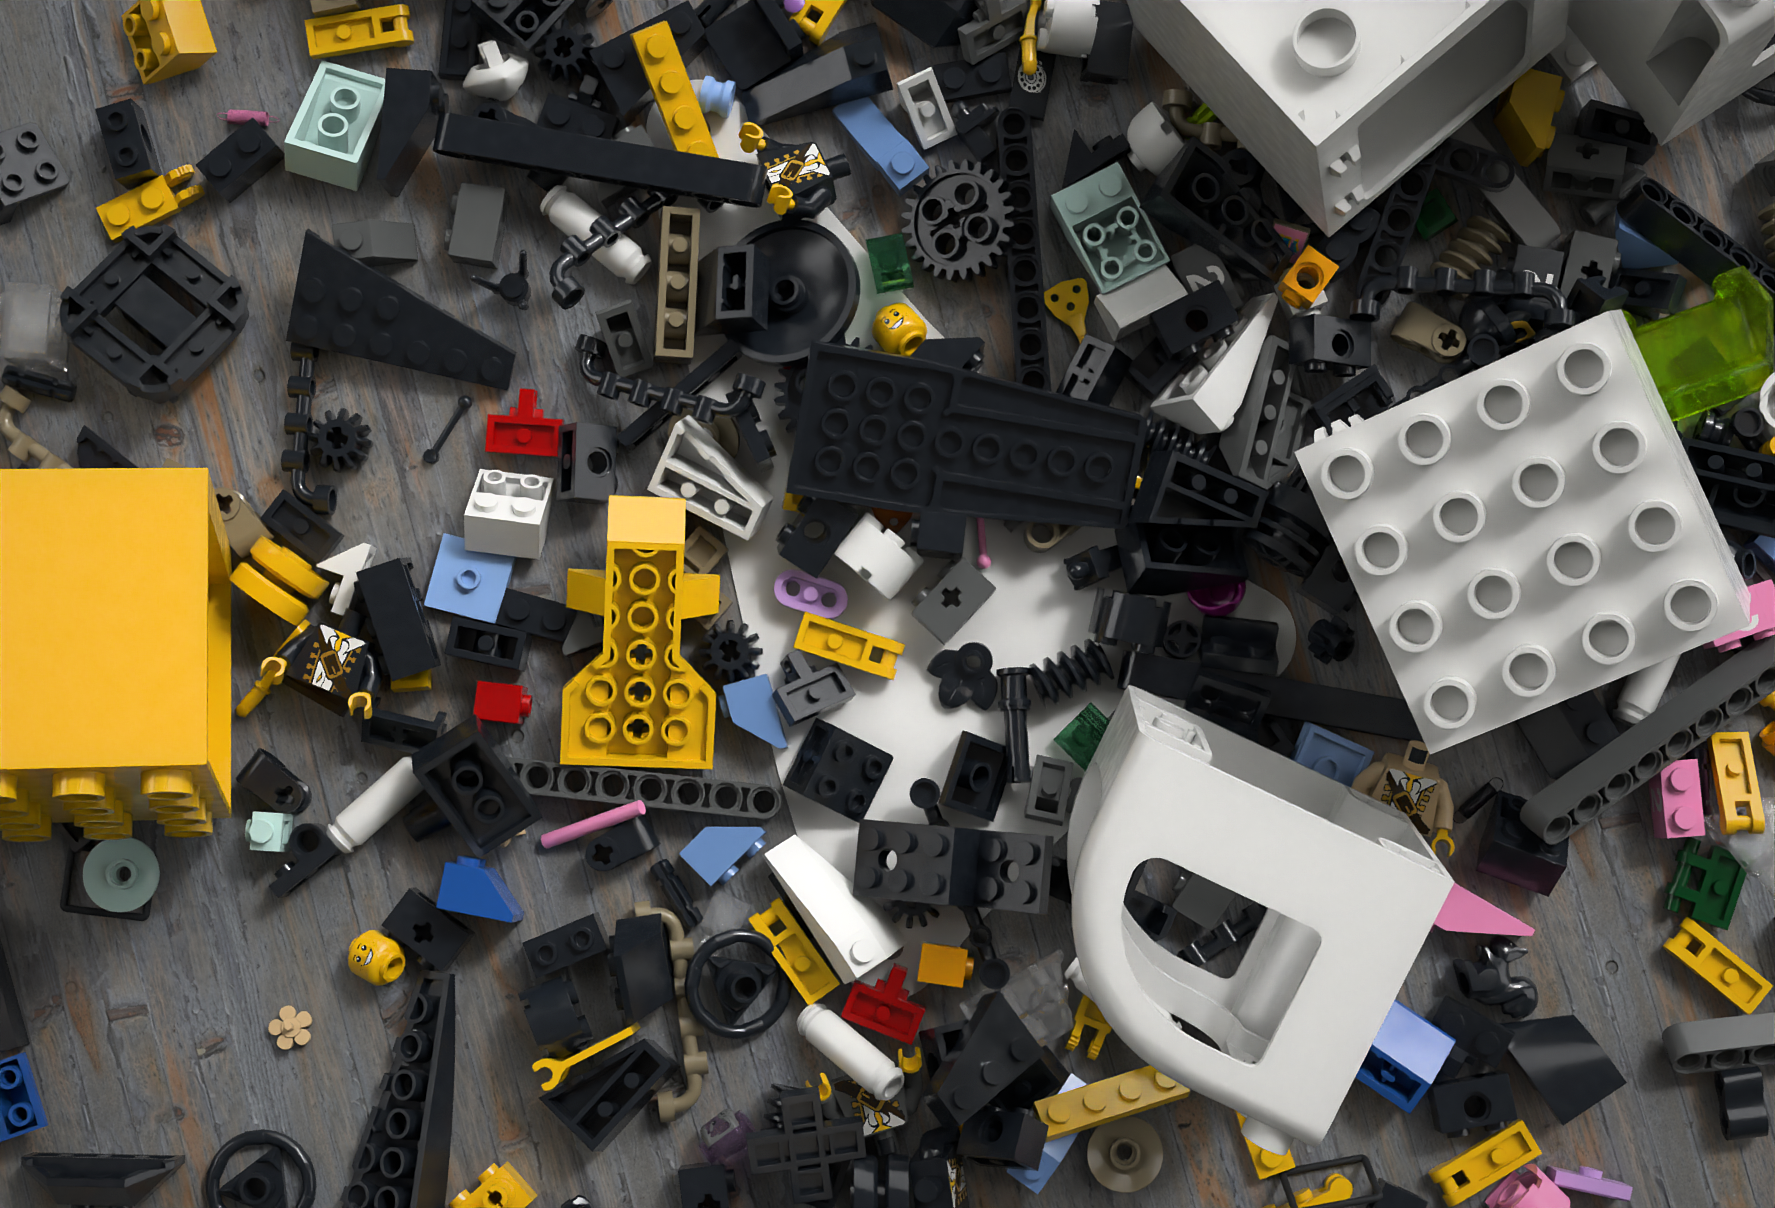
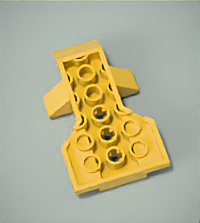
[560,495,720,769]

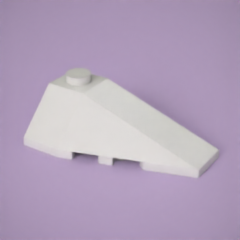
[1150,293,1279,435]
[762,835,907,984]

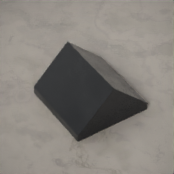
[938,730,1007,822]

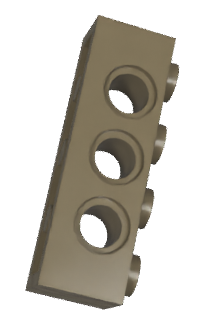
[653,206,701,365]

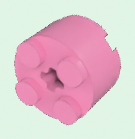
[1485,1164,1570,1208]

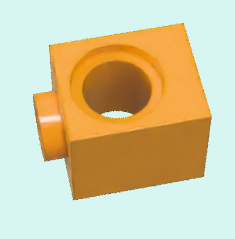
[1277,245,1339,310]
[917,941,974,988]

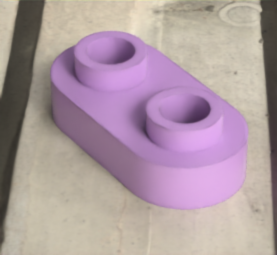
[774,569,848,619]

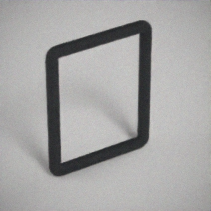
[60,844,157,921]
[1279,1154,1383,1208]

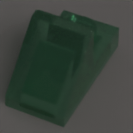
[866,233,914,297]

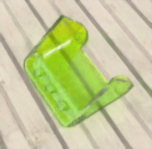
[1622,265,1774,422]

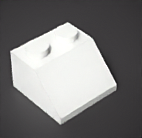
[1094,264,1188,342]

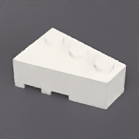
[647,415,774,541]

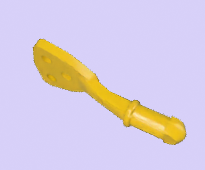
[1019,0,1041,76]
[1044,278,1089,344]
[235,619,311,717]

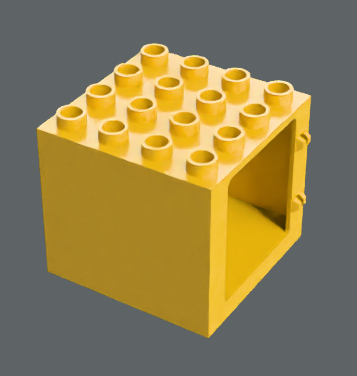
[0,468,232,842]

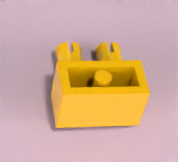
[448,1161,538,1208]

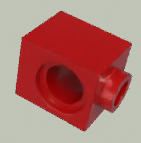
[473,681,533,725]

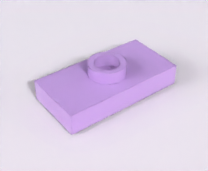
[1546,1166,1633,1202]

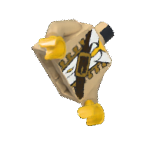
[1351,740,1455,858]

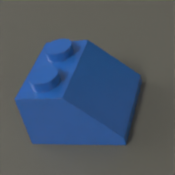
[436,855,524,923]

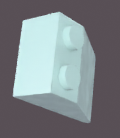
[284,60,385,191]

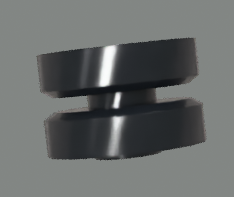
[850,1154,909,1208]

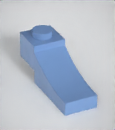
[832,97,929,197]

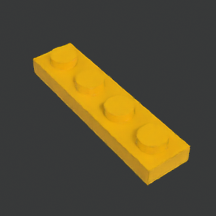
[630,21,719,158]
[1032,1065,1190,1142]

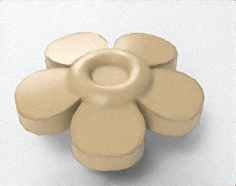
[268,1006,313,1050]

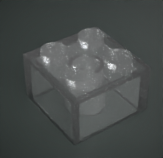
[0,282,70,373]

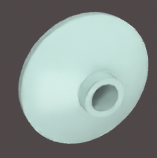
[83,837,160,912]

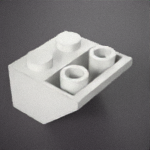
[464,469,554,559]

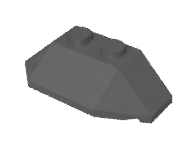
[1219,335,1311,490]

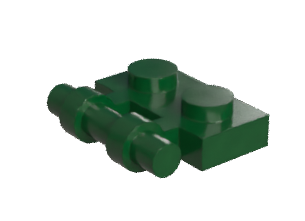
[1663,837,1752,930]

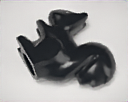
[1453,935,1538,1018]

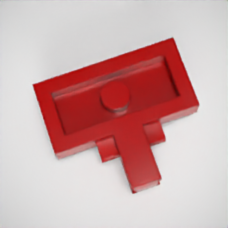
[485,388,564,457]
[841,963,926,1045]

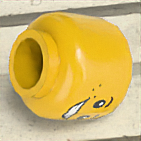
[871,303,927,356]
[348,930,405,986]

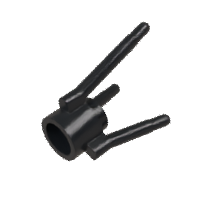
[470,250,531,310]

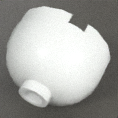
[1127,101,1187,176]

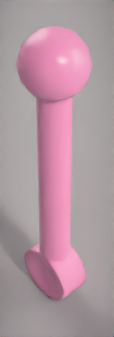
[976,517,991,569]

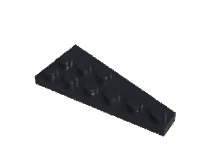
[286,229,517,391]

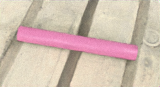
[541,800,646,849]

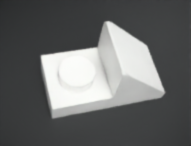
[897,67,957,150]
[316,543,377,616]

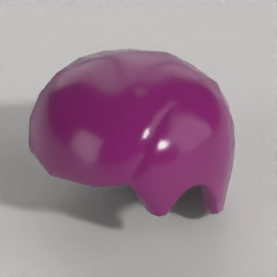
[1187,581,1247,617]

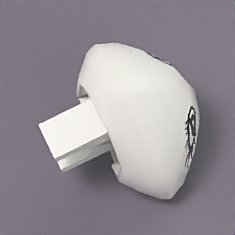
[463,40,529,102]

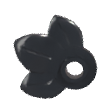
[927,642,998,711]

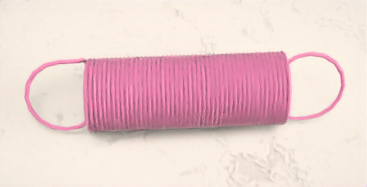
[217,109,279,126]

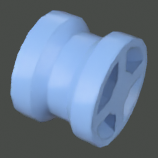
[699,75,736,118]

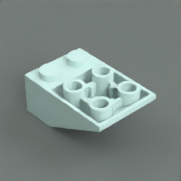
[1049,162,1170,295]

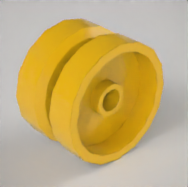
[229,535,329,626]

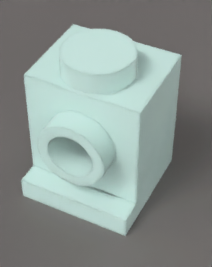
[245,811,293,852]

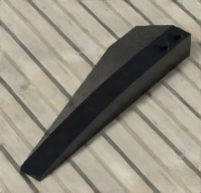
[340,970,456,1208]

